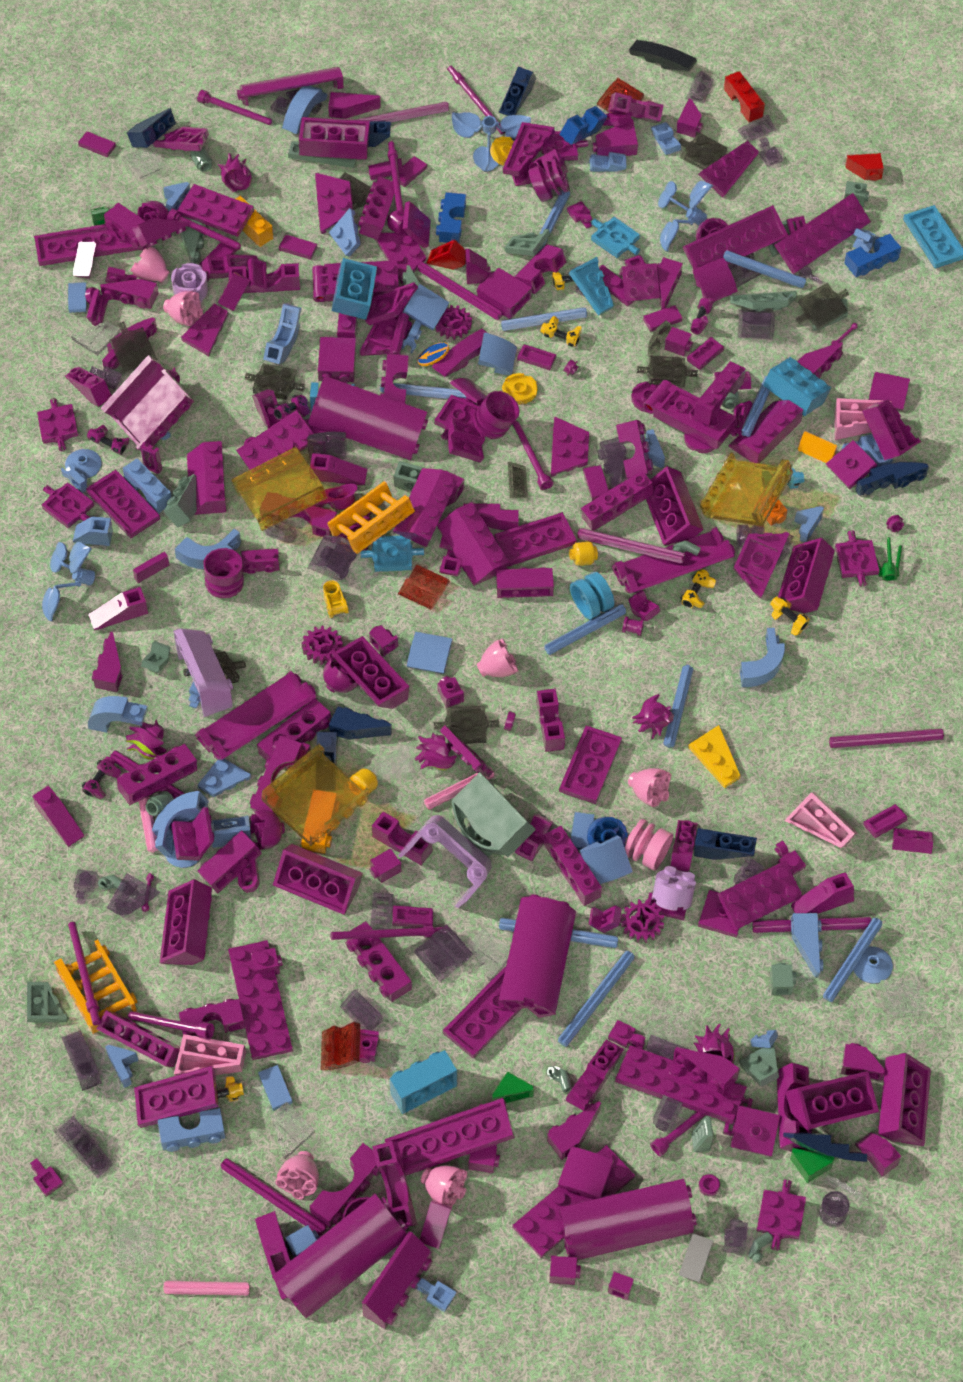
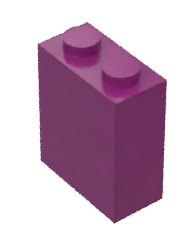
[477,268,532,319]
[318,337,356,383]

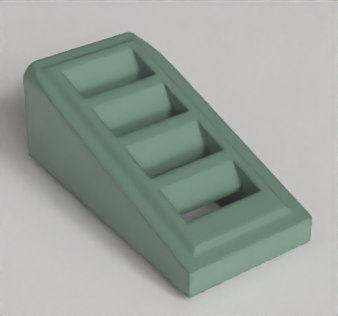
[691,1116,713,1152]

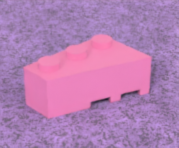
[834,398,891,440]
[785,792,858,848]
[174,1034,247,1076]

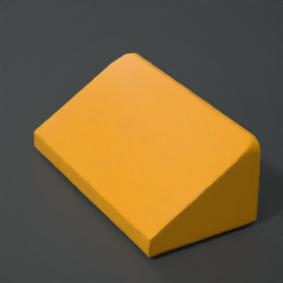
[798,431,837,463]

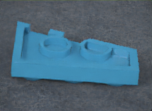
[569,257,614,316]

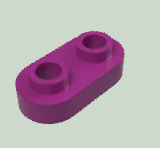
[237,859,260,893]

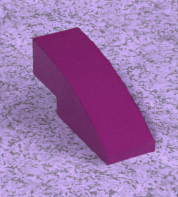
[202,254,257,279]
[463,503,519,531]

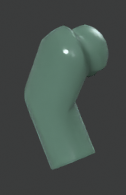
[673,541,701,556]
[98,875,129,893]
[547,1066,572,1092]
[748,1232,773,1263]

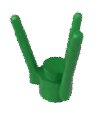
[876,537,902,581]

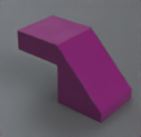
[439,549,463,577]
[515,814,554,862]

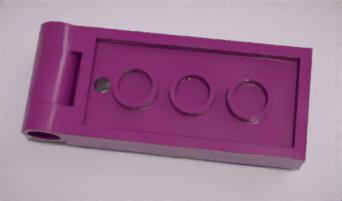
[312,260,399,302]
[643,380,737,449]

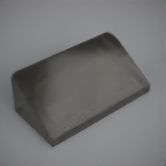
[508,462,528,498]

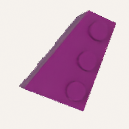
[862,399,922,460]

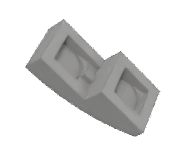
[679,1233,714,1282]

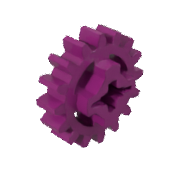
[435,305,472,340]
[301,625,343,665]
[621,899,664,943]

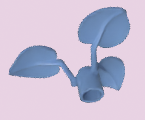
[452,112,531,172]
[658,181,713,252]
[42,542,95,622]

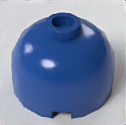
[587,816,628,847]

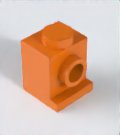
[759,493,788,526]

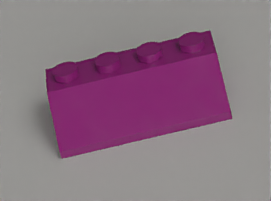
[299,117,370,160]
[728,400,803,466]
[187,441,226,515]
[646,466,704,546]
[393,468,459,548]
[437,502,509,586]
[778,538,835,614]
[332,636,410,709]
[273,844,363,915]
[159,879,212,965]
[878,1053,931,1146]
[785,1071,879,1130]
[362,1231,433,1329]

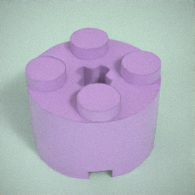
[171,263,208,303]
[652,866,696,910]

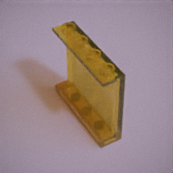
[231,447,327,531]
[700,452,793,526]
[261,744,369,846]

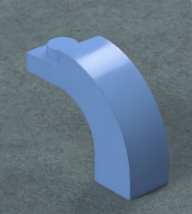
[282,85,327,134]
[263,303,302,364]
[175,529,241,569]
[740,628,785,687]
[88,696,148,733]
[152,791,209,857]

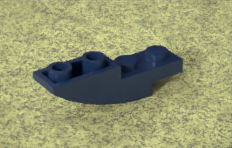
[856,462,929,496]

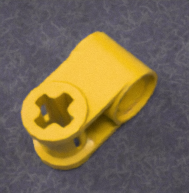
[323,580,349,618]

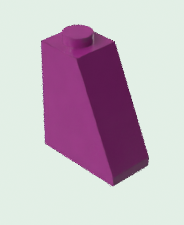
[592,119,638,156]

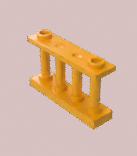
[327,481,415,554]
[54,939,138,1034]

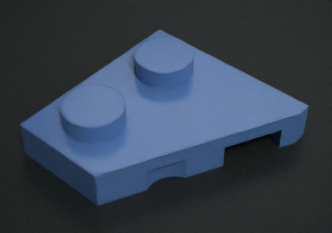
[329,208,361,257]
[198,759,251,797]

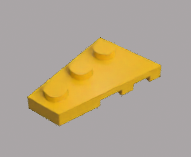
[688,725,740,788]

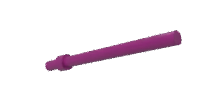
[447,65,505,135]
[387,141,404,216]
[68,922,101,1026]
[330,925,449,940]

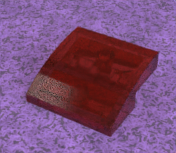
[597,78,644,113]
[398,564,450,610]
[320,1021,361,1070]

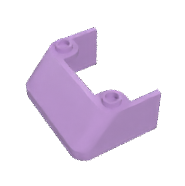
[173,628,233,717]
[398,815,492,908]

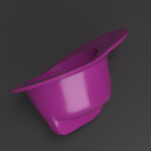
[314,483,358,510]

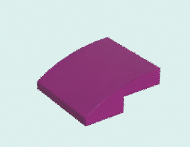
[692,257,738,301]
[868,372,910,411]
[450,378,488,406]
[448,418,485,463]
[558,1146,614,1199]

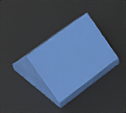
[211,815,252,848]

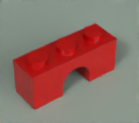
[724,71,765,123]

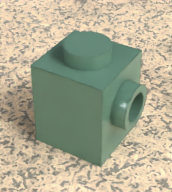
[844,181,870,207]
[770,963,796,995]

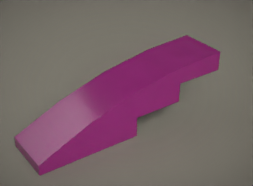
[432,328,487,377]

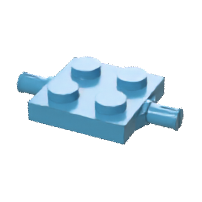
[591,217,640,258]
[361,536,424,572]

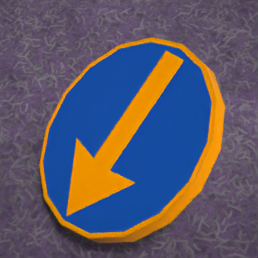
[417,342,450,366]

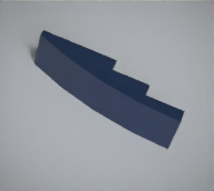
[783,1132,867,1162]

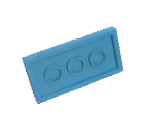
[903,205,963,269]

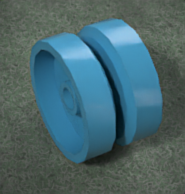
[570,571,615,620]

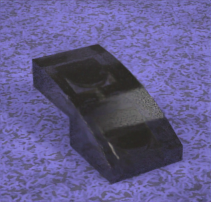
[647,320,671,357]

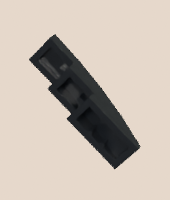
[629,40,697,71]

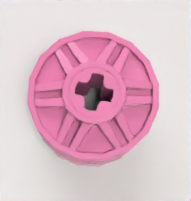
[625,819,673,871]

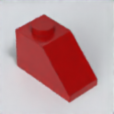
[845,153,884,181]
[426,239,466,270]

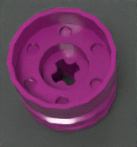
[528,158,570,202]
[473,391,520,439]
[203,548,244,598]

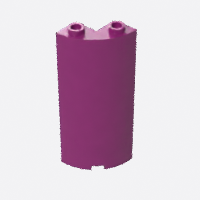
[237,67,344,106]
[308,376,428,460]
[612,527,735,594]
[195,671,316,760]
[499,894,576,1018]
[559,1178,697,1260]
[272,1194,408,1318]

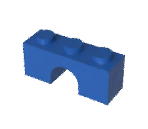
[560,106,608,145]
[436,192,466,244]
[844,233,901,277]

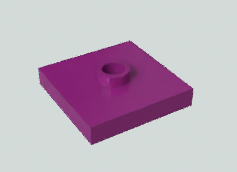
[403,201,431,248]
[826,440,877,490]
[698,890,739,938]
[730,1106,780,1157]

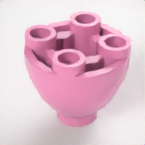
[130,247,170,283]
[163,291,203,326]
[477,638,518,677]
[628,768,671,807]
[275,1151,319,1200]
[421,1166,467,1207]

